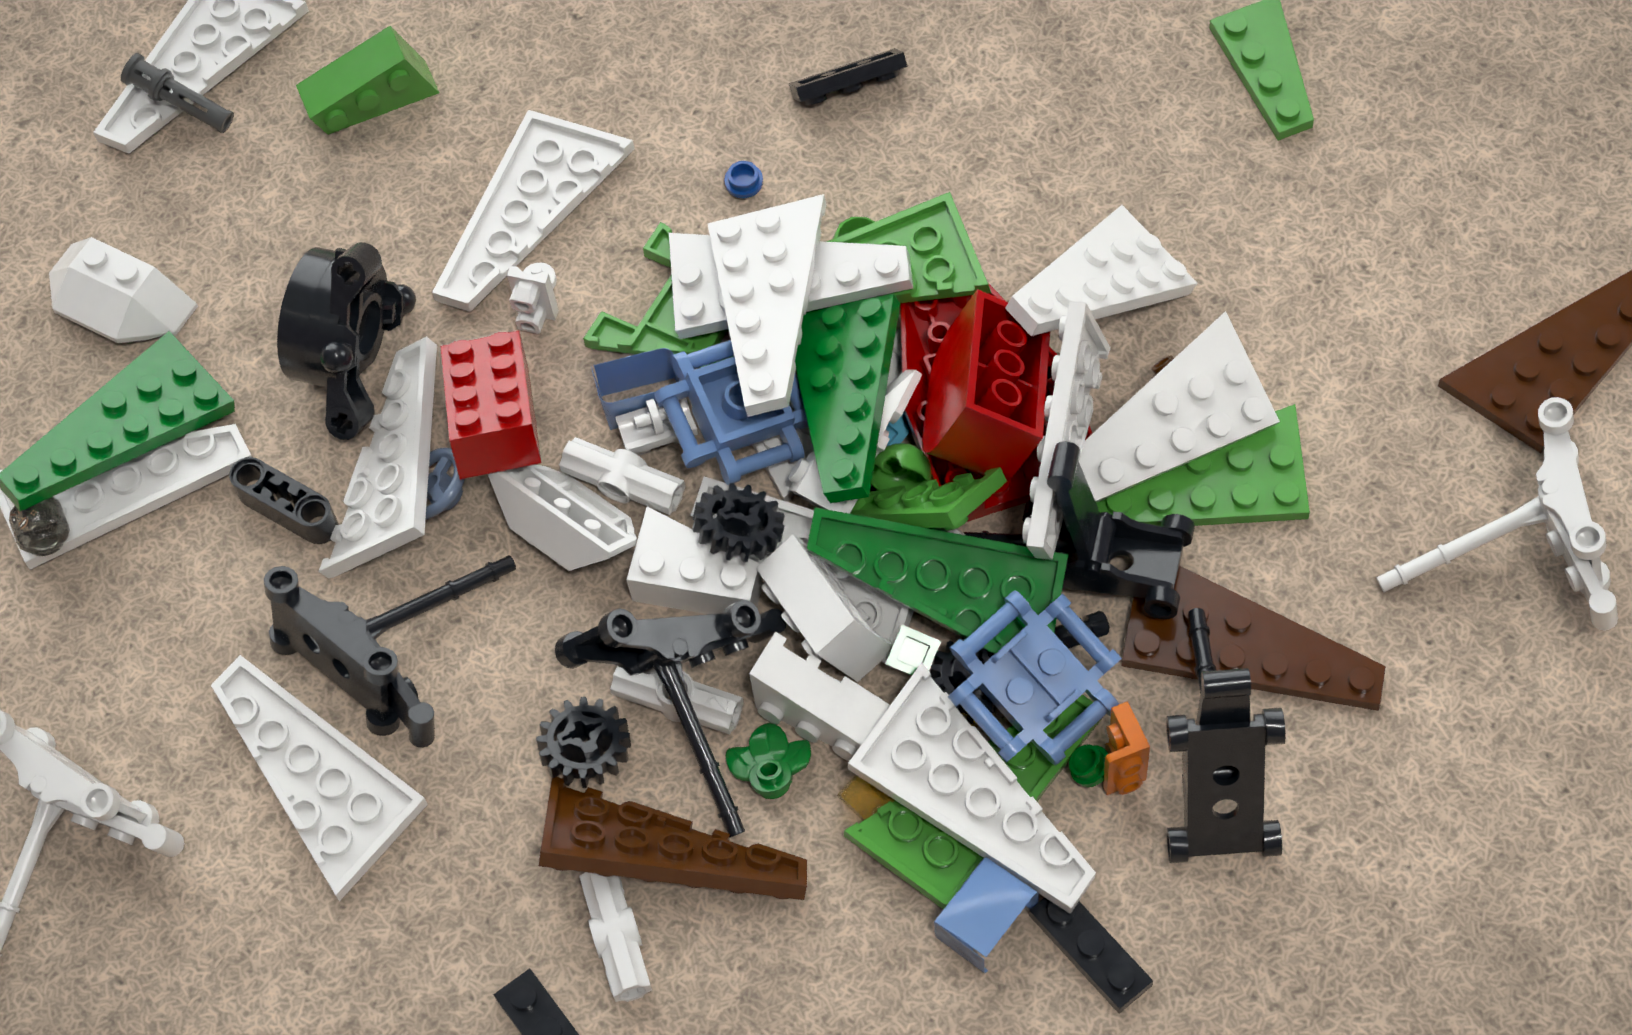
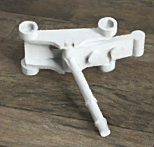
[1376,397,1618,631]
[0,710,184,958]

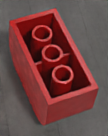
[922,289,1050,481]

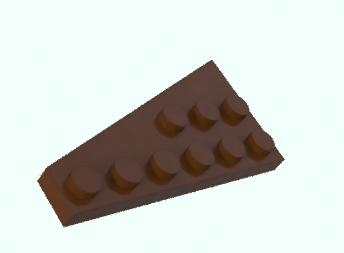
[538,777,807,900]

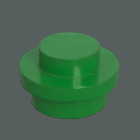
[1069,744,1109,787]

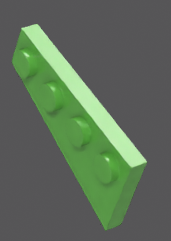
[1209,0,1314,141]
[850,467,1007,530]

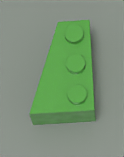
[296,26,440,135]

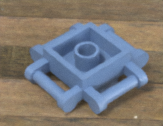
[654,340,809,485]
[948,590,1122,766]

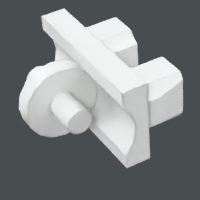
[507,263,559,334]
[615,398,698,456]

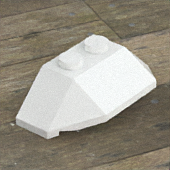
[49,237,198,343]
[487,464,637,571]

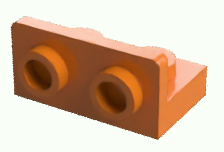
[1103,701,1150,795]

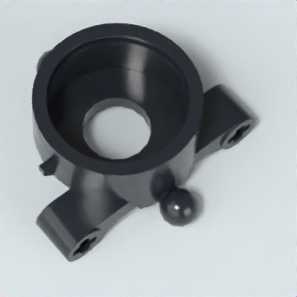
[277,242,416,440]

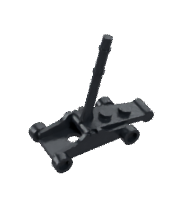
[264,555,516,748]
[555,600,787,838]
[1166,608,1286,863]

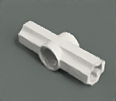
[559,437,685,515]
[610,666,744,735]
[579,872,652,1002]

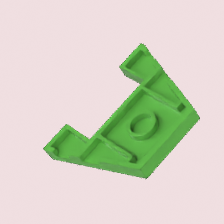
[583,222,729,354]

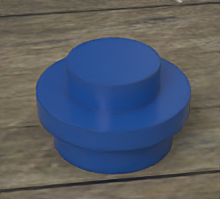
[724,161,763,198]

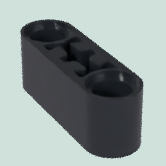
[229,457,339,544]

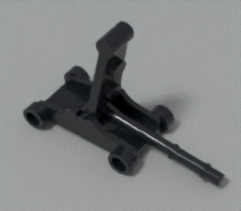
[963,441,1195,619]

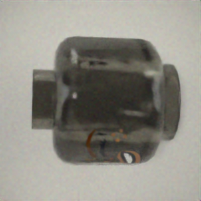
[9,497,70,556]

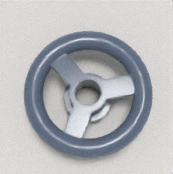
[426,448,465,519]

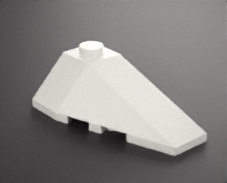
[788,370,922,514]

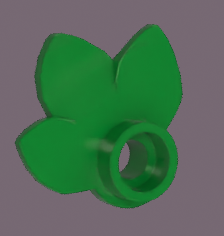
[725,723,811,799]

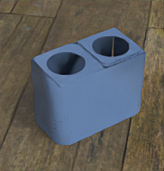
[591,348,681,430]
[934,857,1039,973]

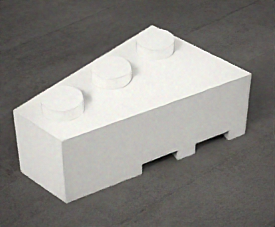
[626,506,763,614]
[756,535,892,682]
[749,631,890,761]

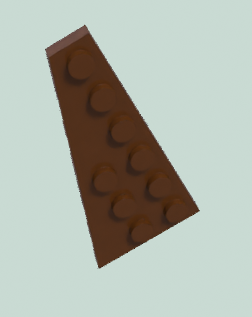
[1438,270,1632,454]
[1121,566,1386,711]

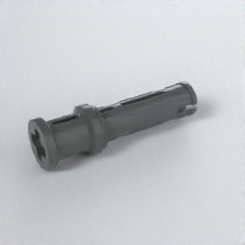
[121,53,234,133]

